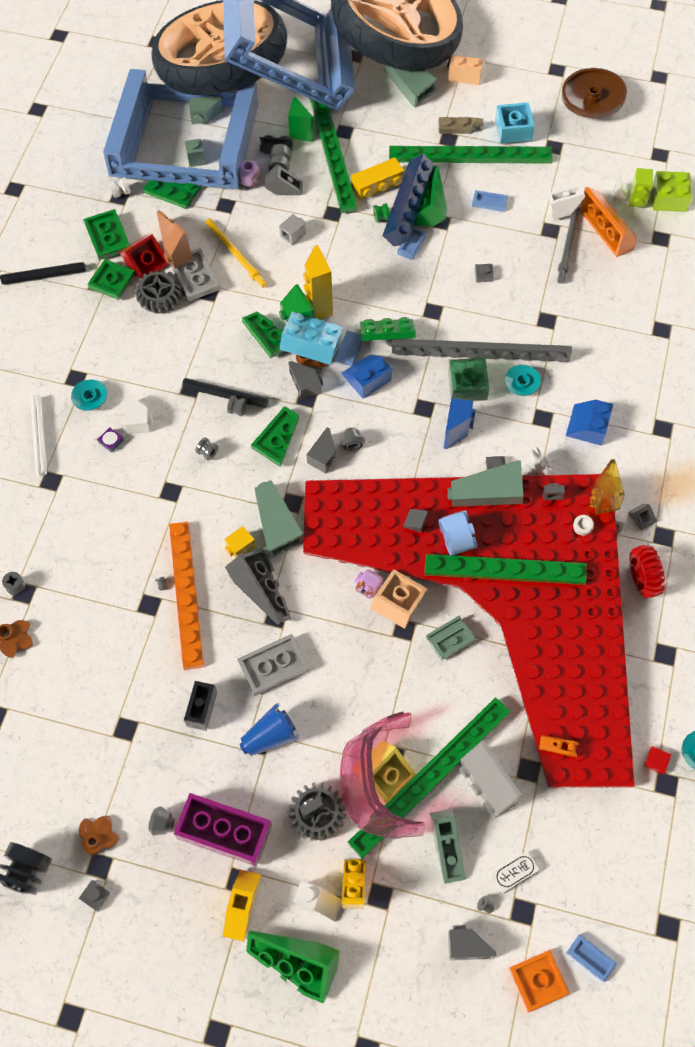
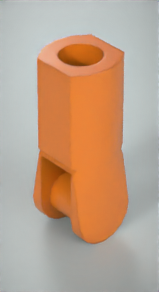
[539,735,579,757]

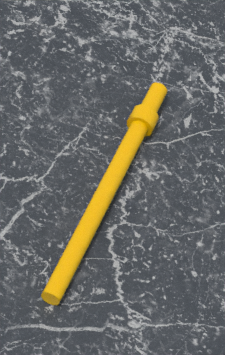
[205,218,267,288]

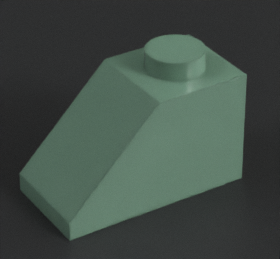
[189,96,223,124]
[185,138,206,167]

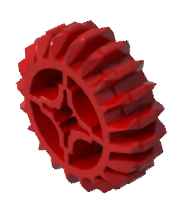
[629,545,666,598]

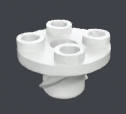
[521,447,555,476]

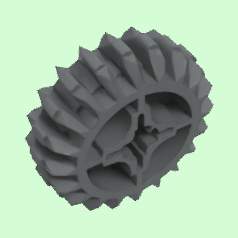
[135,269,182,314]
[288,782,346,841]

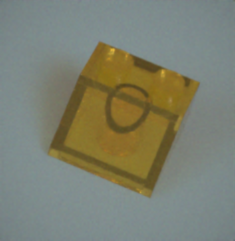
[590,459,625,514]

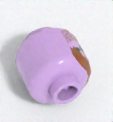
[239,161,260,186]
[354,569,383,599]

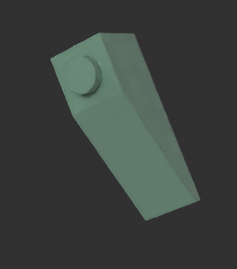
[429,809,466,884]

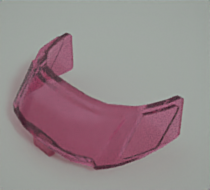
[340,711,426,839]

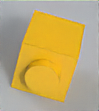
[224,526,256,558]

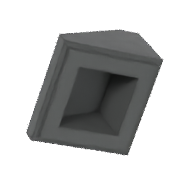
[628,504,657,530]
[403,509,428,533]

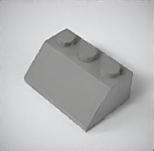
[459,740,521,818]

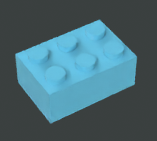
[280,312,343,365]

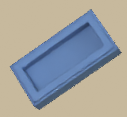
[472,190,508,212]
[397,227,427,260]
[335,330,362,366]
[566,934,617,983]

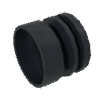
[0,842,52,895]

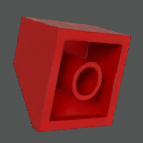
[119,234,170,278]

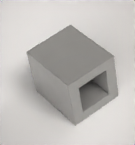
[279,214,306,245]

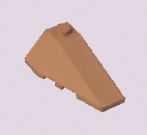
[156,210,193,268]

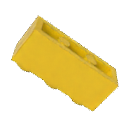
[351,157,404,200]

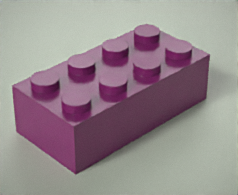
[174,793,272,867]

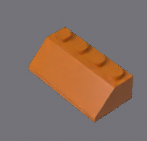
[579,186,637,257]

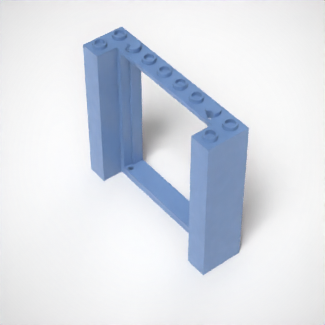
[223,0,355,111]
[103,69,258,189]

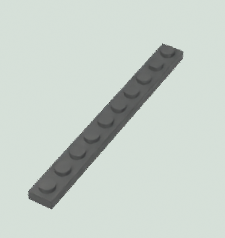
[392,339,572,362]

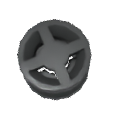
[227,396,247,417]
[195,437,218,460]
[2,572,26,596]

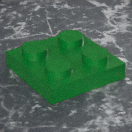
[87,259,136,300]

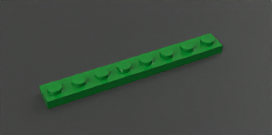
[425,554,587,585]

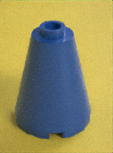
[239,703,300,756]

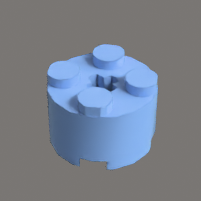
[438,510,477,555]

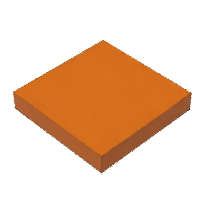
[509,950,570,1013]

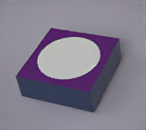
[97,427,124,452]

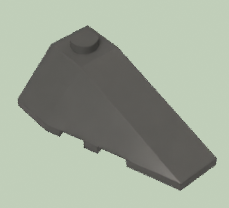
[225,548,291,625]

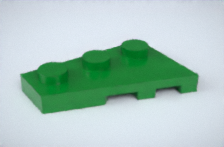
[242,311,286,358]
[251,406,299,467]

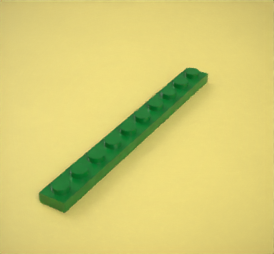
[309,99,357,213]
[389,146,553,164]
[347,697,511,859]

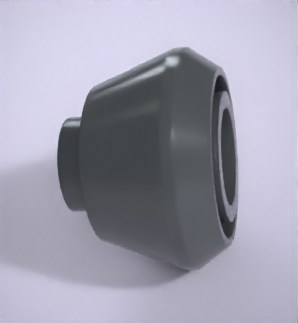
[340,427,365,451]
[148,806,175,836]

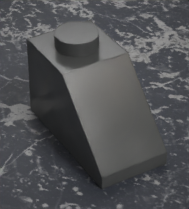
[264,165,303,195]
[288,361,323,400]
[306,427,337,474]
[448,925,496,960]

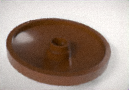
[561,68,627,118]

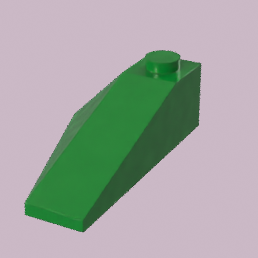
[413,165,447,227]
[246,931,340,1003]

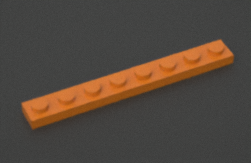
[169,521,204,670]

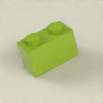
[629,168,653,208]

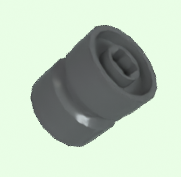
[268,144,292,171]

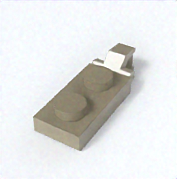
[438,117,483,134]

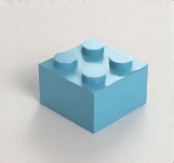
[495,102,535,144]

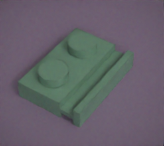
[426,615,476,661]

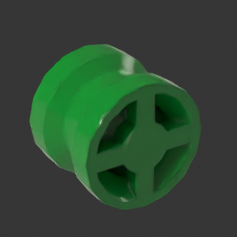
[373,203,390,222]

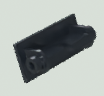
[259,135,293,153]

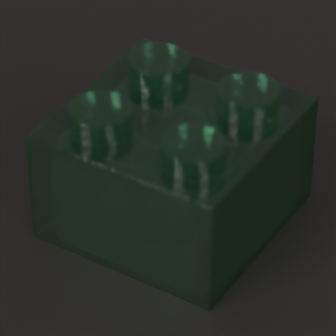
[448,358,490,401]

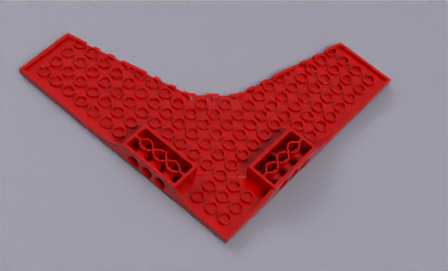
[303,474,635,788]

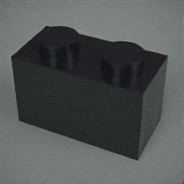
[184,681,217,731]

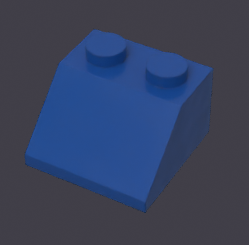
[341,354,392,398]
[443,398,476,449]
[566,399,613,446]

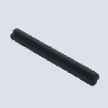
[0,261,86,285]
[182,378,269,408]

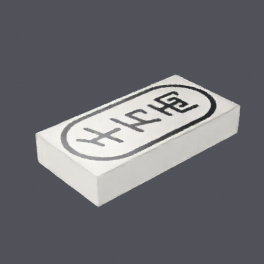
[490,851,539,894]

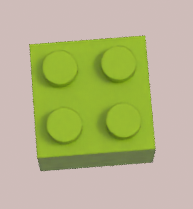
[652,171,692,212]

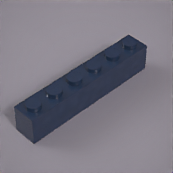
[382,154,434,246]

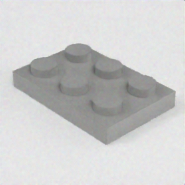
[170,248,221,301]
[237,634,310,696]

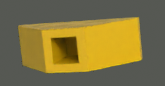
[342,859,366,909]
[223,869,262,942]

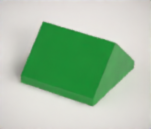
[288,97,315,142]

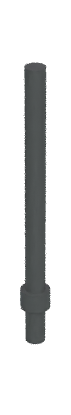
[557,204,580,283]

